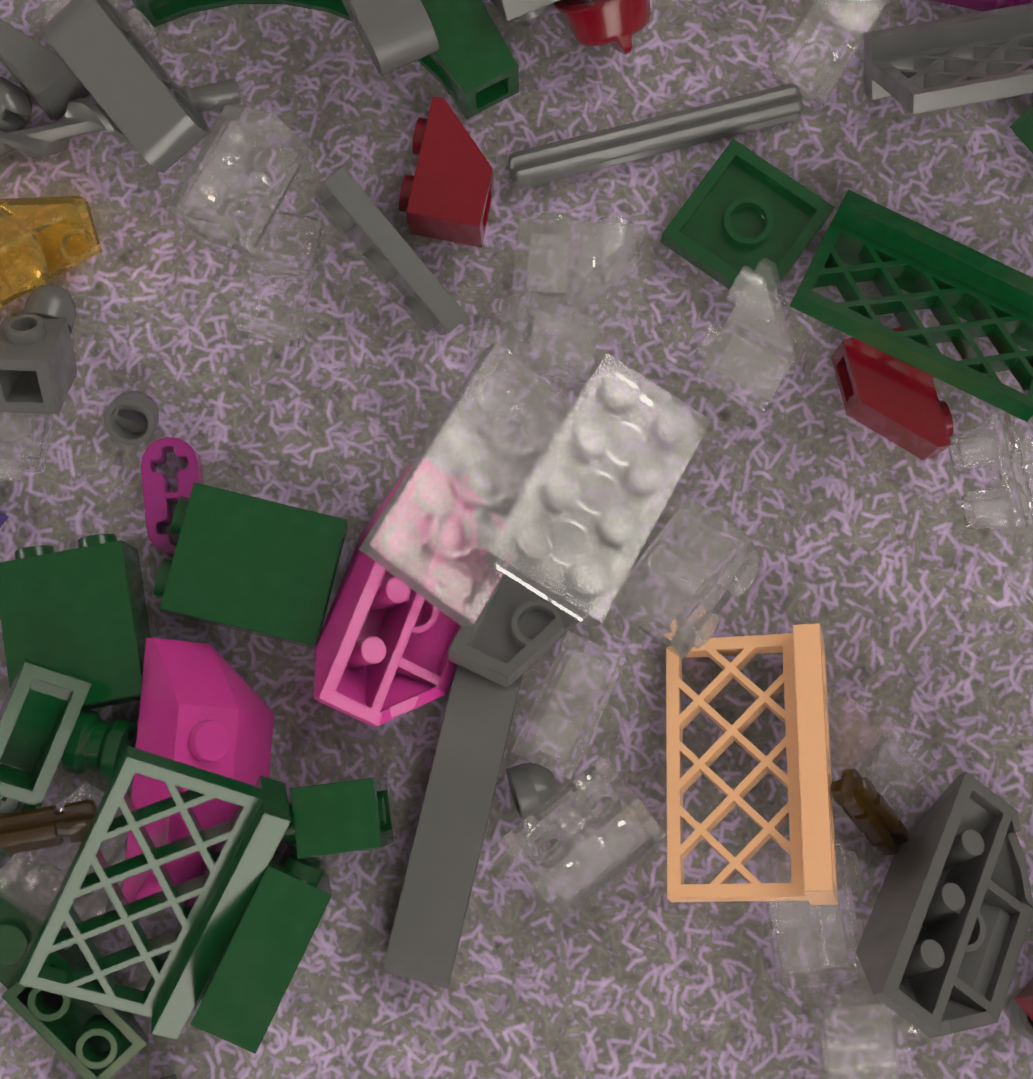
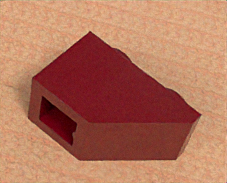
[399,97,494,248]
[831,327,954,460]

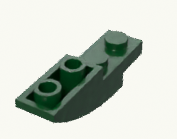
[0,872,149,1079]

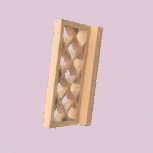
[666,623,838,905]

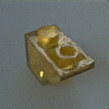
[0,196,102,308]

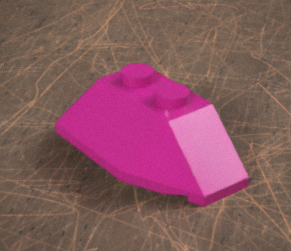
[314,459,490,727]
[123,638,274,908]

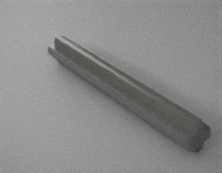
[508,83,803,189]

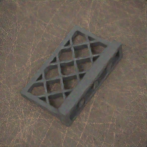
[864,3,1033,114]

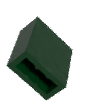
[154,482,348,649]
[0,534,151,710]
[190,845,332,1054]

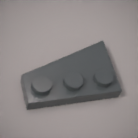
[314,166,468,336]
[448,494,651,688]

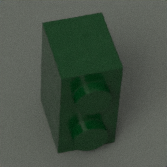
[284,777,394,859]

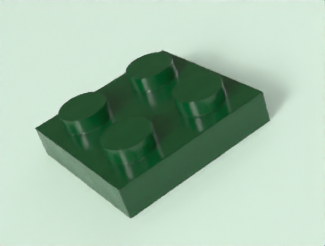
[660,139,835,311]

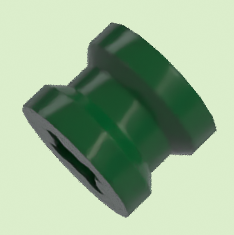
[62,709,138,783]

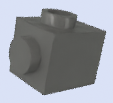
[0,314,77,414]

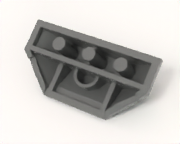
[856,772,1033,1039]

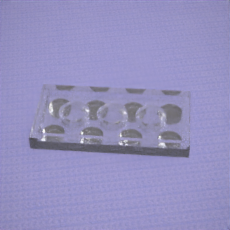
[359,341,592,627]
[482,353,712,629]

